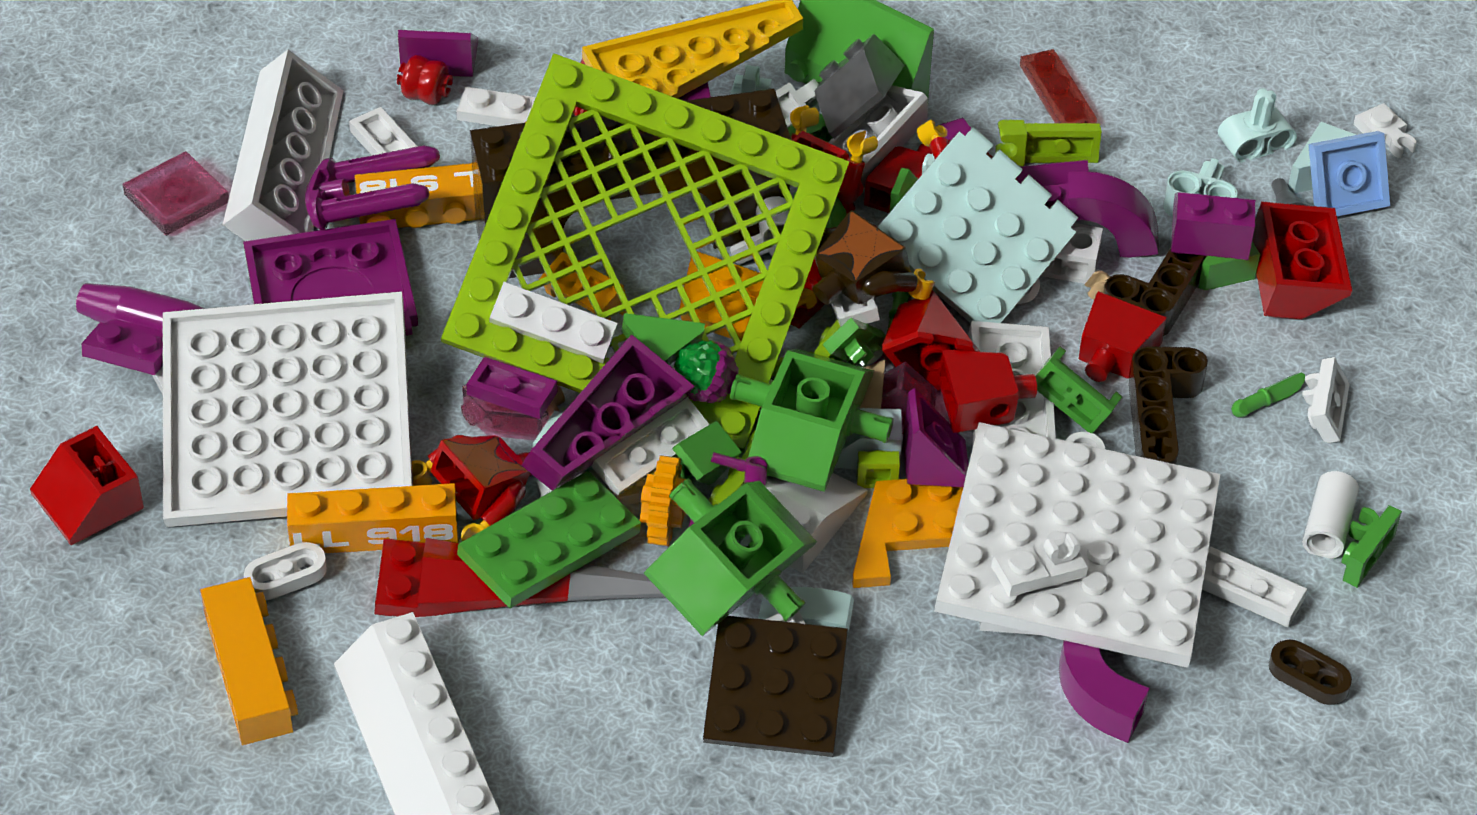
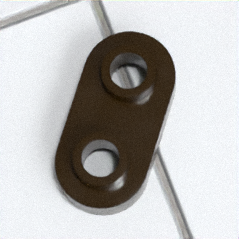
[1269,639,1352,705]

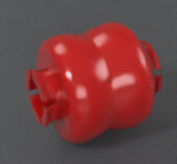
[397,55,453,105]

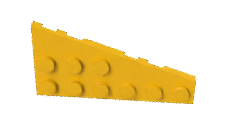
[582,0,803,98]

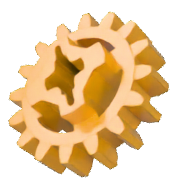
[640,455,686,546]

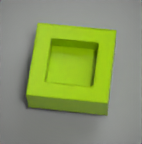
[856,450,900,488]

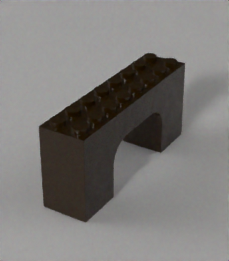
[470,89,791,278]

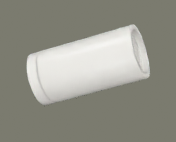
[1302,471,1359,559]

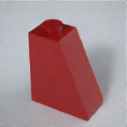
[882,291,980,396]

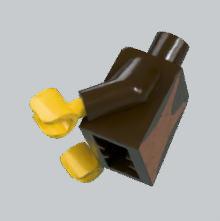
[812,210,935,305]

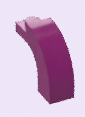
[1043,171,1159,258]
[1059,640,1150,743]

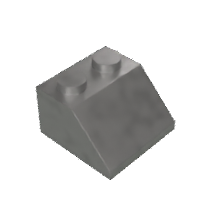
[814,34,905,139]

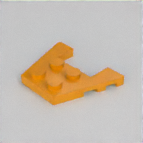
[852,479,963,588]

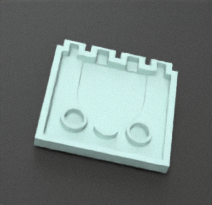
[877,127,1078,323]

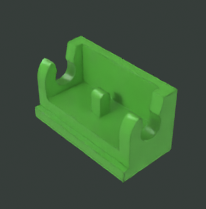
[1035,346,1122,433]

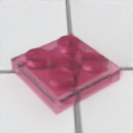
[122,151,229,236]

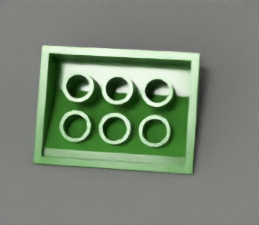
[784,0,934,98]

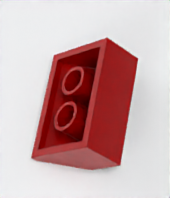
[1252,201,1352,319]

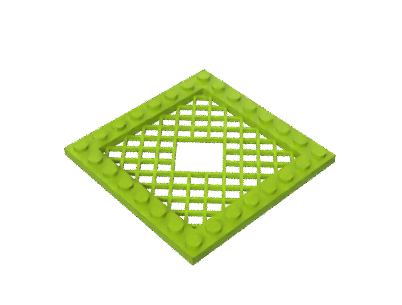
[441,53,849,452]

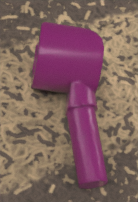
[711,452,767,486]

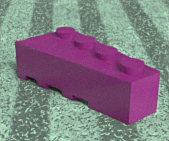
[521,334,695,491]

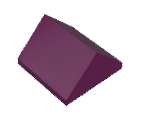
[398,30,478,77]
[903,388,969,487]

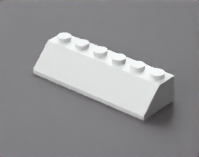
[223,49,344,241]
[334,612,500,815]

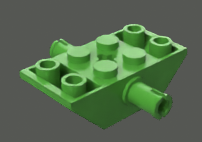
[730,349,894,492]
[644,478,817,636]

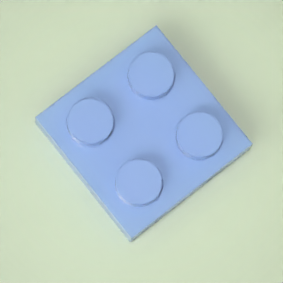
[1308,131,1390,216]

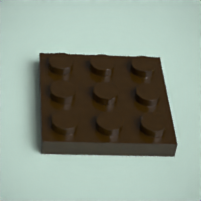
[703,616,848,757]

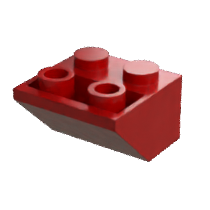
[30,426,144,545]

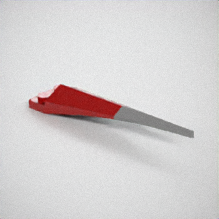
[374,538,666,617]

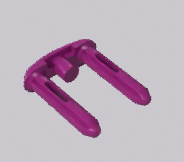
[305,145,440,230]

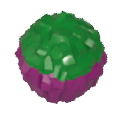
[674,340,739,403]

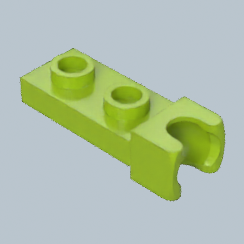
[995,120,1102,166]

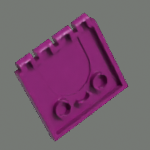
[243,219,418,336]

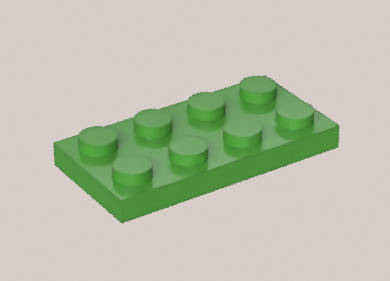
[457,471,641,608]

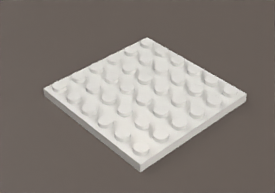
[163,292,413,527]
[934,422,1220,668]

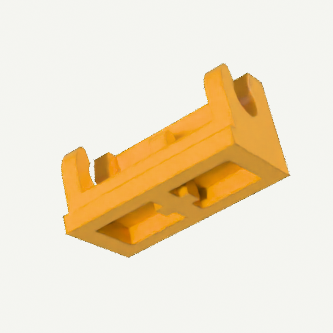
[539,252,626,320]

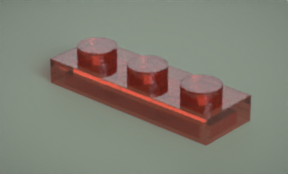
[1020,49,1097,123]

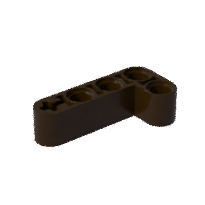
[1103,248,1207,336]
[1128,346,1208,464]

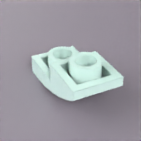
[758,587,854,632]

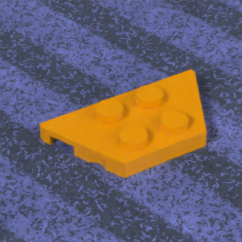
[679,251,817,341]

